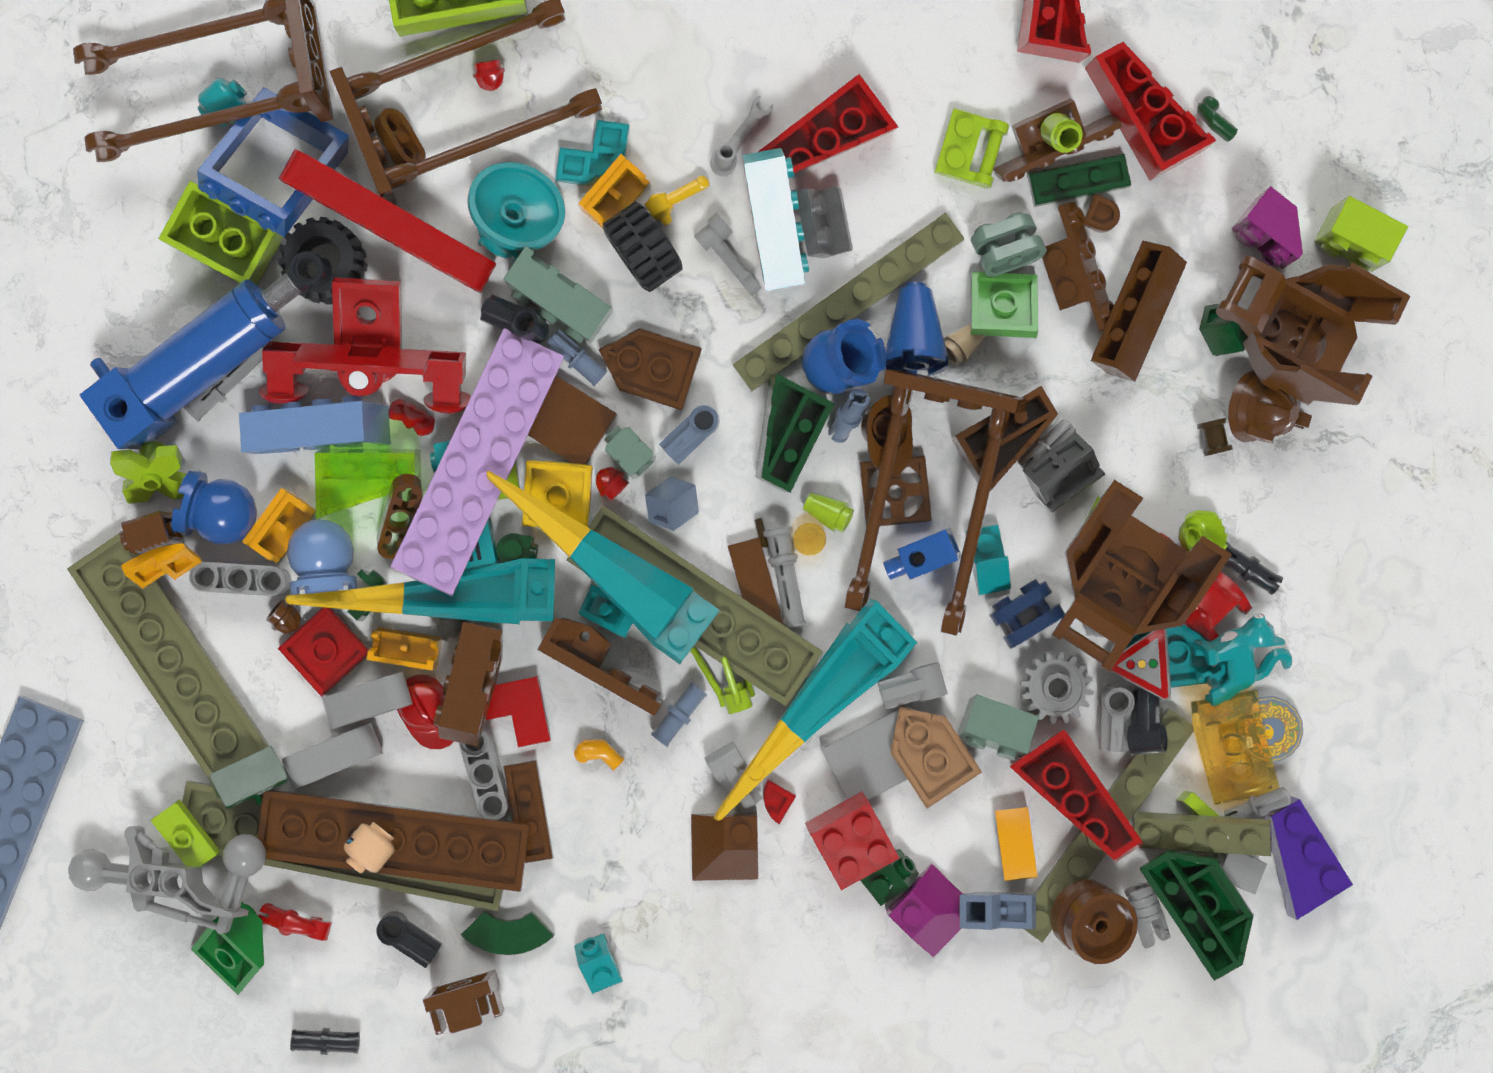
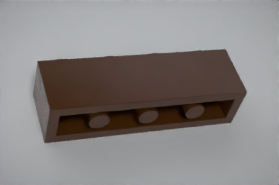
[1090,240,1187,382]

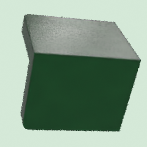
[1199,303,1246,356]

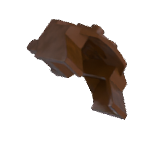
[1216,256,1410,405]
[1052,479,1232,672]

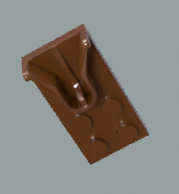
[537,618,663,716]

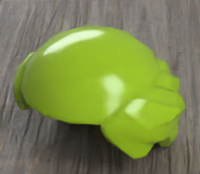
[1178,510,1228,554]

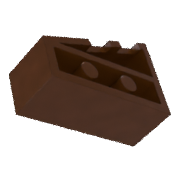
[952,386,1058,491]
[434,622,503,746]

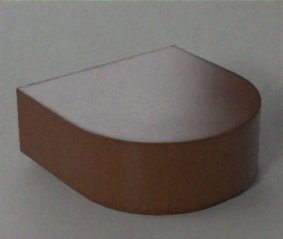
[1084,193,1120,233]

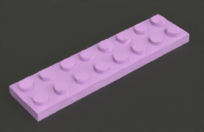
[390,328,564,596]

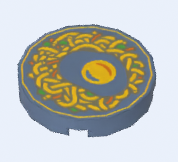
[1235,696,1303,762]

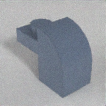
[960,892,1036,930]

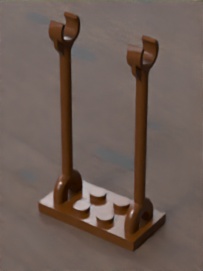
[73,0,334,162]
[329,0,602,205]
[845,369,1027,636]

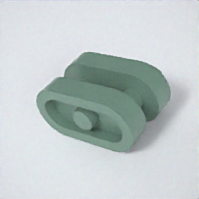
[970,212,1047,277]

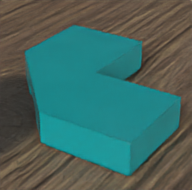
[555,120,630,186]

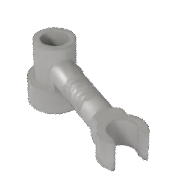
[710,96,773,176]
[694,212,762,296]

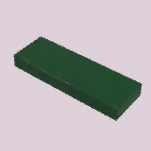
[1027,154,1131,207]

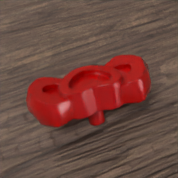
[388,399,435,436]

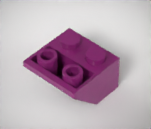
[1231,186,1303,269]

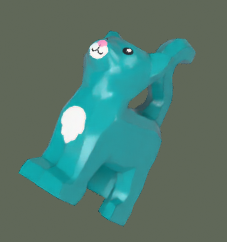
[1193,613,1292,706]

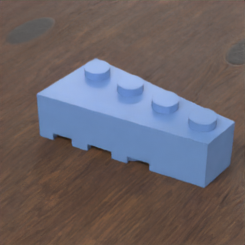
[239,396,391,454]

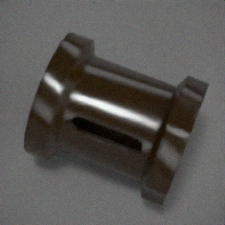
[1197,418,1233,456]

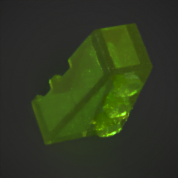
[314,449,421,519]

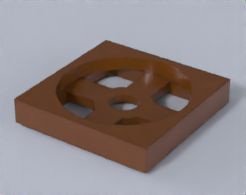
[859,456,932,526]

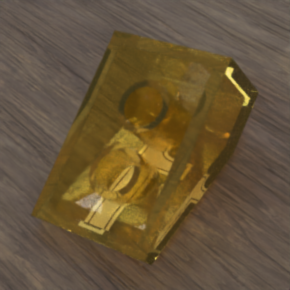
[1191,690,1280,805]

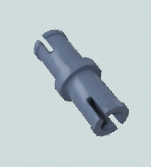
[828,389,870,443]
[651,682,707,747]

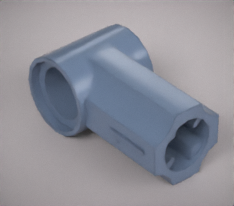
[659,405,720,465]

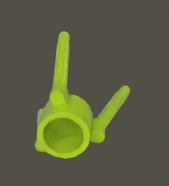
[690,647,755,714]

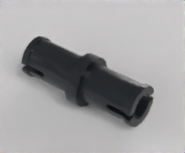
[1225,543,1283,595]
[290,1028,360,1055]

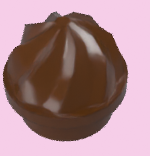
[266,599,301,634]

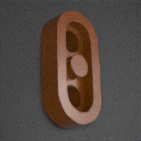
[374,108,426,165]

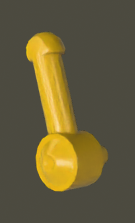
[644,175,710,226]

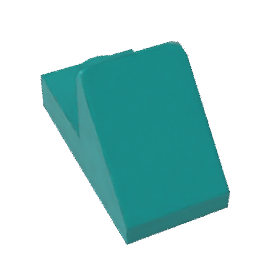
[965,524,1011,596]
[578,584,633,638]

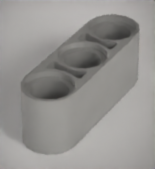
[189,562,292,596]
[322,672,413,730]
[282,723,383,790]
[459,727,510,820]

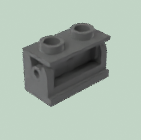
[1022,433,1106,512]

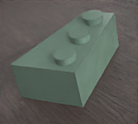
[503,246,613,344]

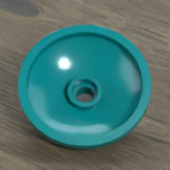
[467,162,565,251]

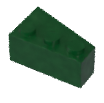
[755,373,835,493]

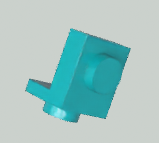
[574,934,623,994]

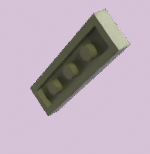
[1134,812,1272,856]

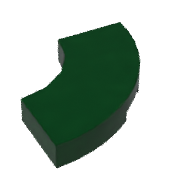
[461,910,555,955]

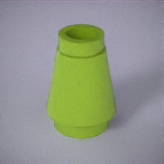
[803,492,854,533]

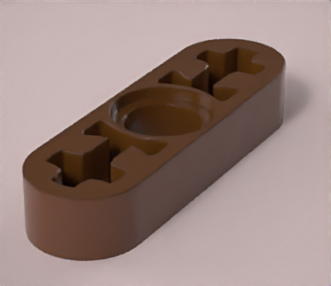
[376,474,423,559]

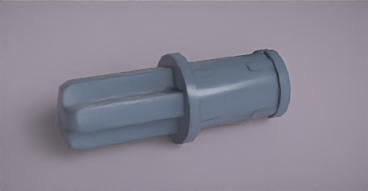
[547,330,608,387]

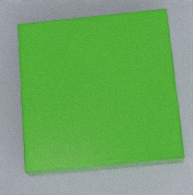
[970,272,1038,338]

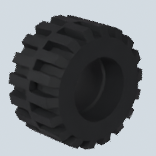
[603,201,683,292]
[278,217,368,305]

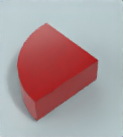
[763,779,796,824]

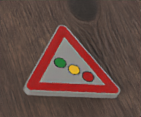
[1111,629,1171,700]

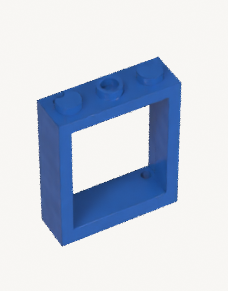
[197,87,349,237]

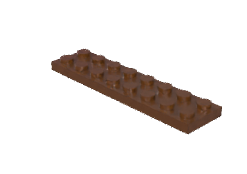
[257,790,530,892]

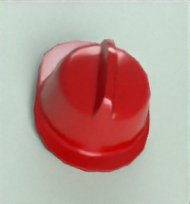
[397,674,454,749]

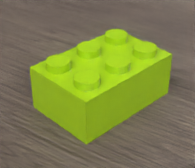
[158,181,284,286]

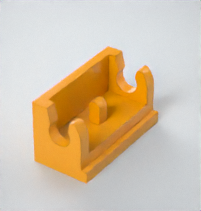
[578,154,650,228]
[242,488,317,564]
[367,627,443,670]

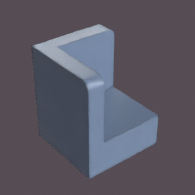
[645,477,699,531]

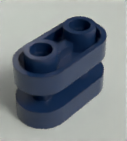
[989,579,1066,649]

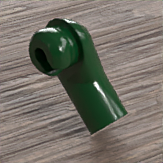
[1197,96,1238,142]

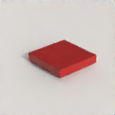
[277,607,369,697]

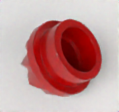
[473,59,505,91]
[595,467,629,501]

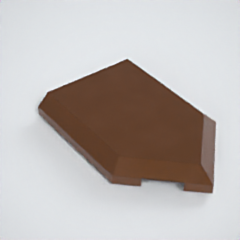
[598,328,702,411]

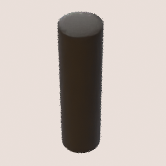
[754,518,769,548]

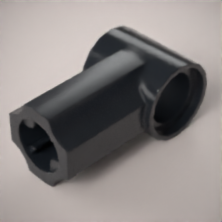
[480,294,549,344]
[1127,687,1168,755]
[376,911,443,968]

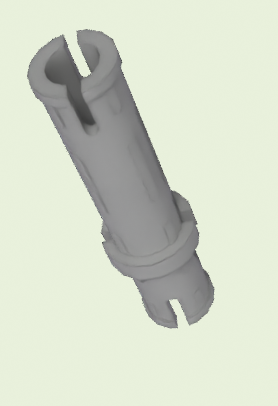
[184,346,264,422]

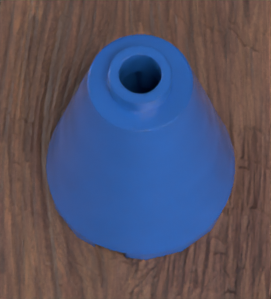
[885,282,949,376]

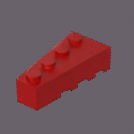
[1085,42,1217,181]
[1009,729,1144,862]

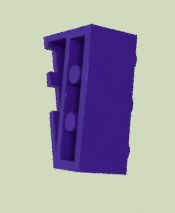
[1265,796,1353,920]

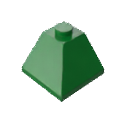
[191,902,264,995]

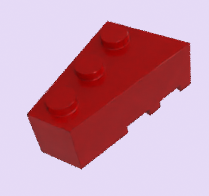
[1017,0,1091,63]

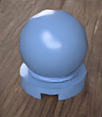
[287,519,358,595]

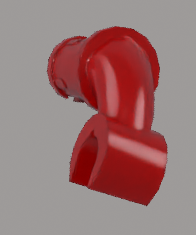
[258,903,332,941]

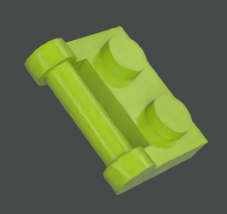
[934,108,1010,188]

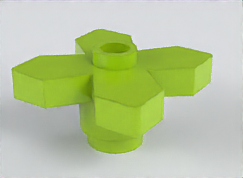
[110,441,186,504]

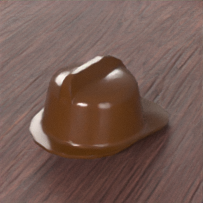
[861,395,913,475]

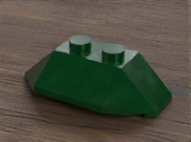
[1139,850,1254,981]

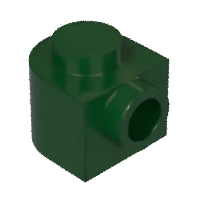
[496,533,539,563]

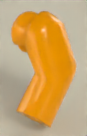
[574,739,625,771]

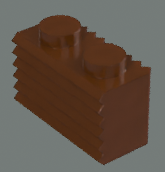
[120,511,185,554]

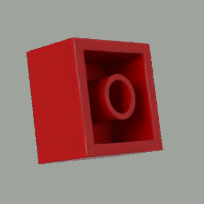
[805,791,900,891]

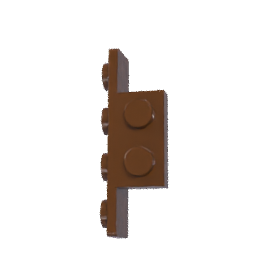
[993,98,1122,182]
[1042,202,1114,331]

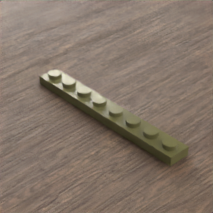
[733,212,965,392]
[1024,708,1196,943]

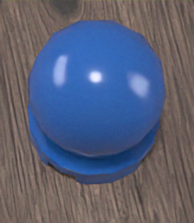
[802,319,886,394]
[172,470,258,544]

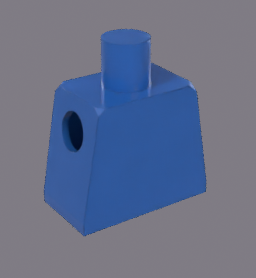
[883,528,961,580]

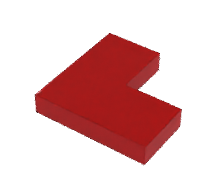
[485,676,551,748]

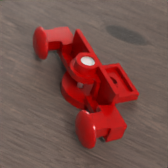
[258,278,471,414]

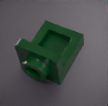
[860,849,919,906]

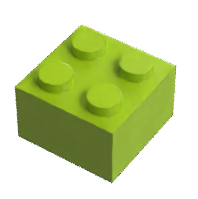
[1314,195,1409,272]

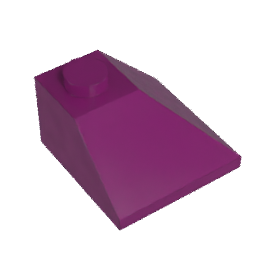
[886,863,963,958]

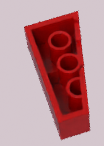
[758,74,899,174]

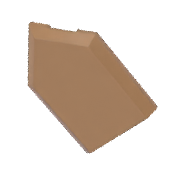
[890,707,982,808]

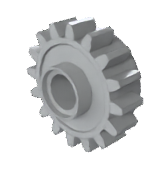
[1019,652,1094,724]

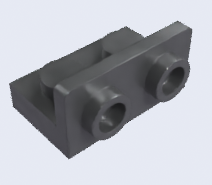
[796,187,853,258]

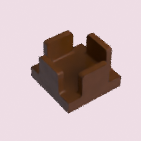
[422,970,504,1035]

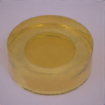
[793,523,826,556]

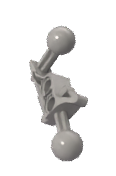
[68,826,266,934]

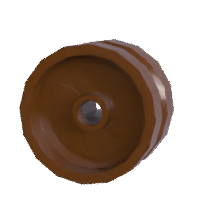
[1050,879,1138,964]

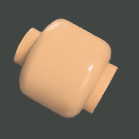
[344,822,395,874]

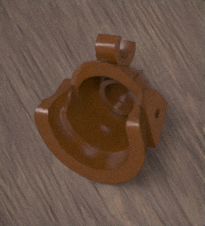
[1228,370,1312,444]

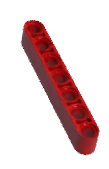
[278,149,497,293]

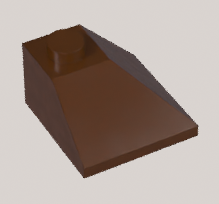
[691,813,758,881]

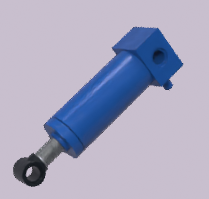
[79,251,332,449]

